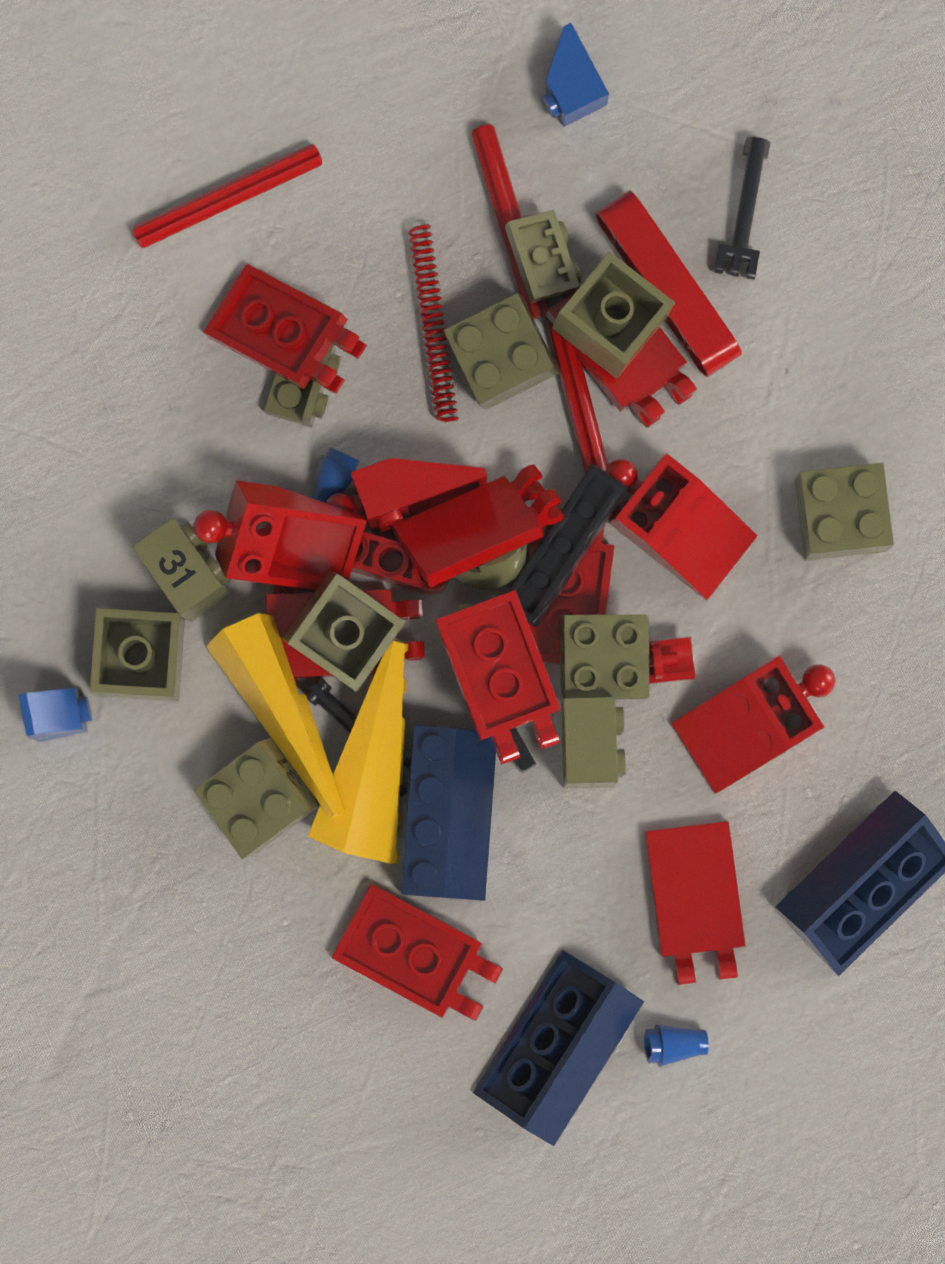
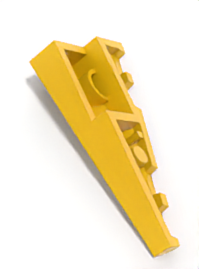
[207,613,345,818]
[308,638,408,864]

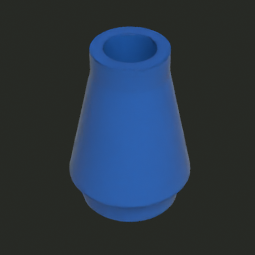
[311,447,359,503]
[644,1024,709,1067]

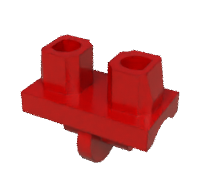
[649,637,696,684]

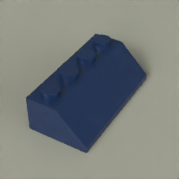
[401,725,496,901]
[775,791,945,976]
[473,950,645,1146]

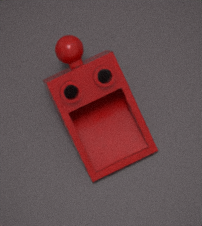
[605,453,758,601]
[326,458,487,534]
[193,480,367,590]
[671,655,836,794]

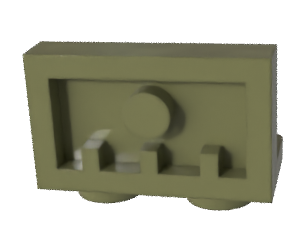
[505,210,581,304]
[264,344,341,428]

